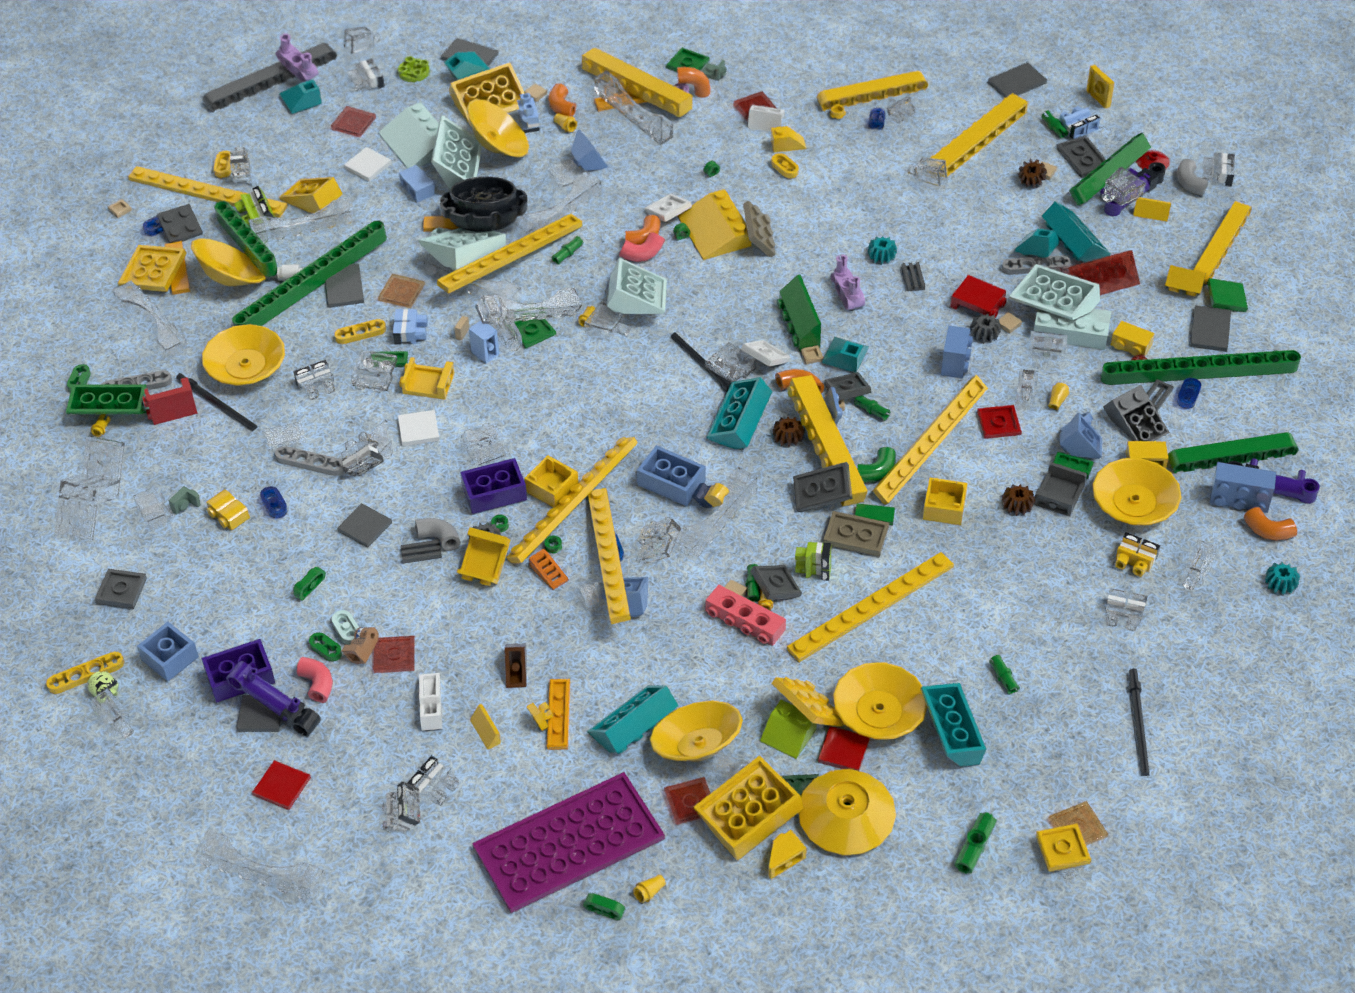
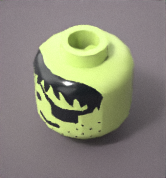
[88,671,119,701]

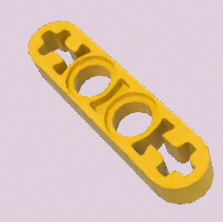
[46,651,125,694]

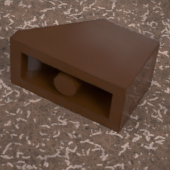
[504,643,527,688]

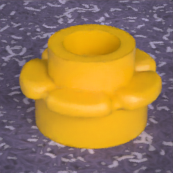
[830,105,846,119]

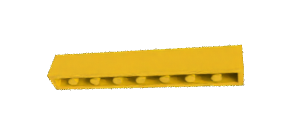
[582,47,692,118]
[929,93,1028,179]
[787,375,868,507]

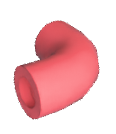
[619,232,665,262]
[297,657,333,703]

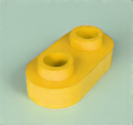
[214,151,233,178]
[771,153,799,178]

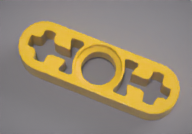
[335,319,386,344]

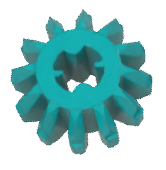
[867,236,897,264]
[1265,561,1300,595]

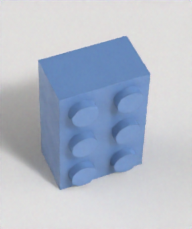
[637,445,706,506]
[1210,462,1276,513]

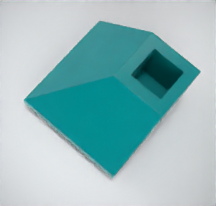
[444,52,490,80]
[279,79,322,114]
[1015,229,1059,258]
[822,337,869,373]

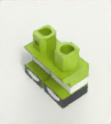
[235,186,275,226]
[795,542,832,581]

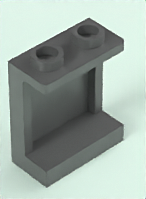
[1034,462,1087,517]

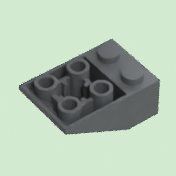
[1103,385,1170,441]

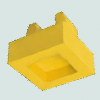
[526,702,554,731]

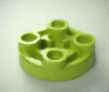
[398,56,430,82]

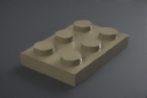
[743,201,776,257]
[823,511,889,557]

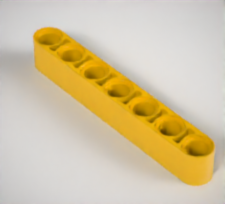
[816,71,928,111]
[1194,201,1252,284]

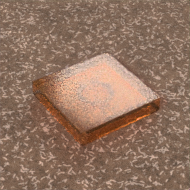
[378,273,425,308]
[1049,801,1108,846]

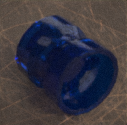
[868,107,886,130]

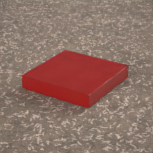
[977,405,1022,439]
[818,726,870,771]
[252,760,311,810]

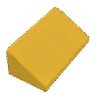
[1133,197,1171,222]
[470,704,501,750]

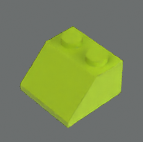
[760,699,817,759]

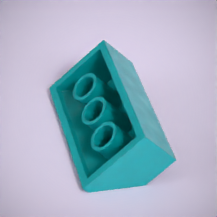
[1041,201,1111,263]
[707,377,773,449]
[921,683,987,766]
[587,685,679,754]

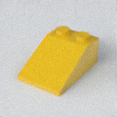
[279,177,343,214]

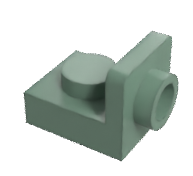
[702,60,727,81]
[168,486,201,515]

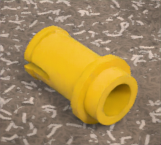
[578,306,597,327]
[91,414,111,437]
[758,589,773,611]

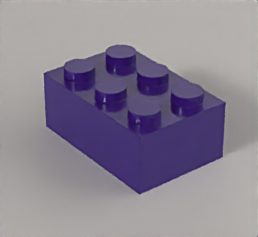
[460,458,527,514]
[201,639,275,703]

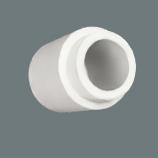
[277,264,303,282]

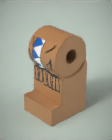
[341,627,379,664]

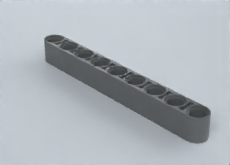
[202,43,337,113]

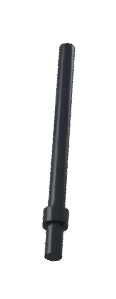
[671,332,732,392]
[176,373,258,431]
[1128,668,1150,776]

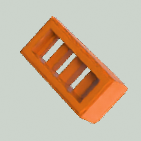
[529,549,569,590]

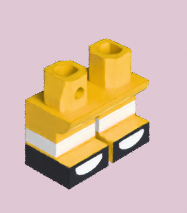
[1115,532,1161,577]

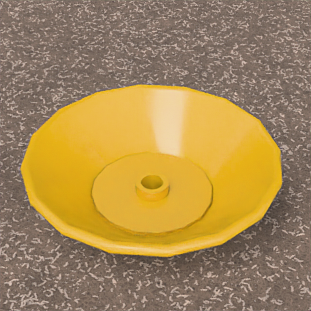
[466,99,529,158]
[191,238,265,287]
[202,324,285,386]
[1092,458,1182,525]
[833,662,928,740]
[650,700,743,762]
[798,769,896,856]

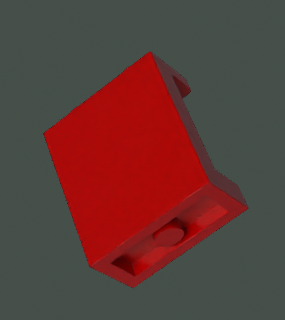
[950,275,1007,318]
[142,377,198,425]

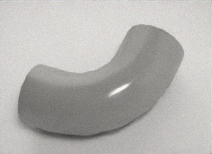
[1177,158,1209,197]
[415,518,460,551]

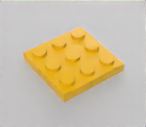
[118,245,187,292]
[771,677,845,727]

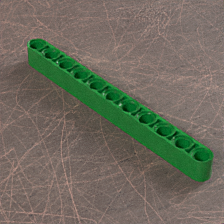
[232,220,387,326]
[1101,350,1301,385]

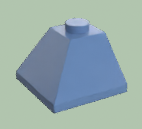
[571,129,608,171]
[1060,413,1102,459]
[602,577,649,617]

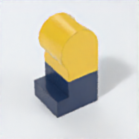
[692,483,729,508]

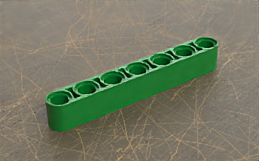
[1069,132,1151,205]
[214,201,277,277]
[1168,432,1299,474]

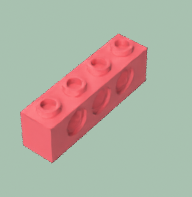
[705,584,786,646]

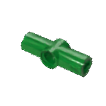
[955,812,997,874]

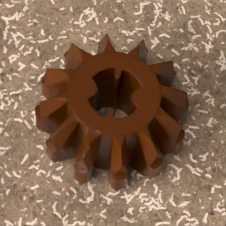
[1018,158,1047,188]
[772,416,804,447]
[1002,483,1035,516]

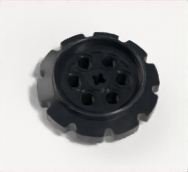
[440,176,528,232]

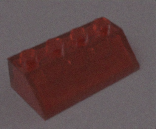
[1060,250,1140,295]

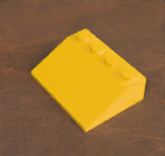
[449,62,525,126]
[677,189,752,260]
[694,755,804,861]

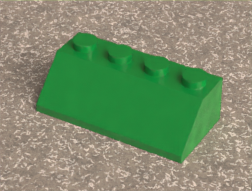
[777,274,821,352]
[66,384,148,414]

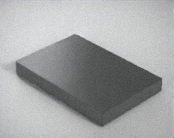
[441,38,499,66]
[988,62,1047,98]
[1056,135,1106,178]
[326,263,364,308]
[1190,305,1231,352]
[793,462,853,512]

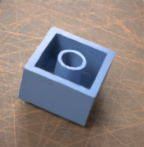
[941,325,973,379]
[137,622,199,682]

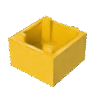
[524,455,579,508]
[923,477,968,525]

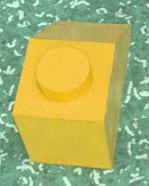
[771,126,806,153]
[768,830,807,879]

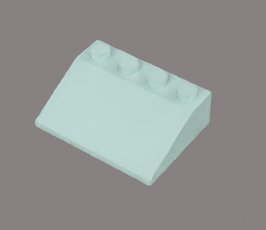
[379,102,439,169]
[431,116,482,189]
[418,228,506,271]
[607,258,667,314]
[1009,264,1100,320]
[1033,308,1112,350]

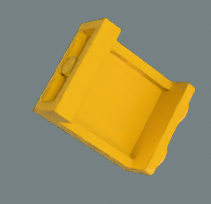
[399,357,455,400]
[456,527,511,586]

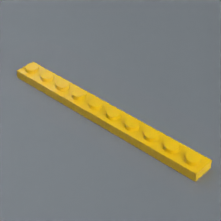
[128,166,288,218]
[437,213,582,294]
[872,375,988,505]
[506,437,638,563]
[588,488,631,624]
[787,552,954,663]

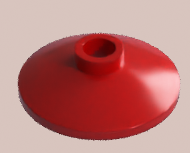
[1136,150,1170,169]

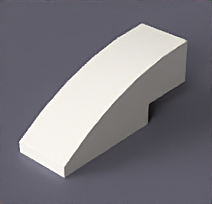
[419,673,442,730]

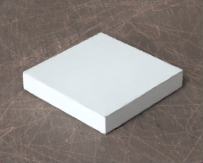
[344,147,392,182]
[644,193,692,222]
[741,340,790,366]
[398,410,440,446]

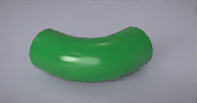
[857,447,896,483]

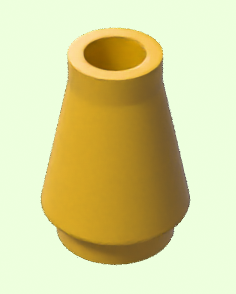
[554,113,577,132]
[1048,382,1070,410]
[633,874,666,903]

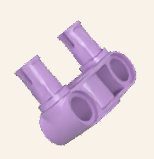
[275,33,318,82]
[830,254,865,310]

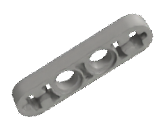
[1002,255,1071,275]
[101,370,172,390]
[275,446,344,476]

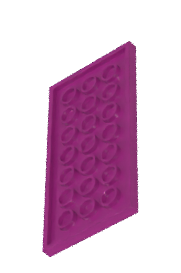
[472,772,665,913]

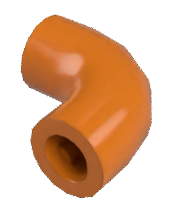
[677,67,711,98]
[548,83,576,117]
[625,215,660,245]
[775,369,825,394]
[1244,507,1297,541]

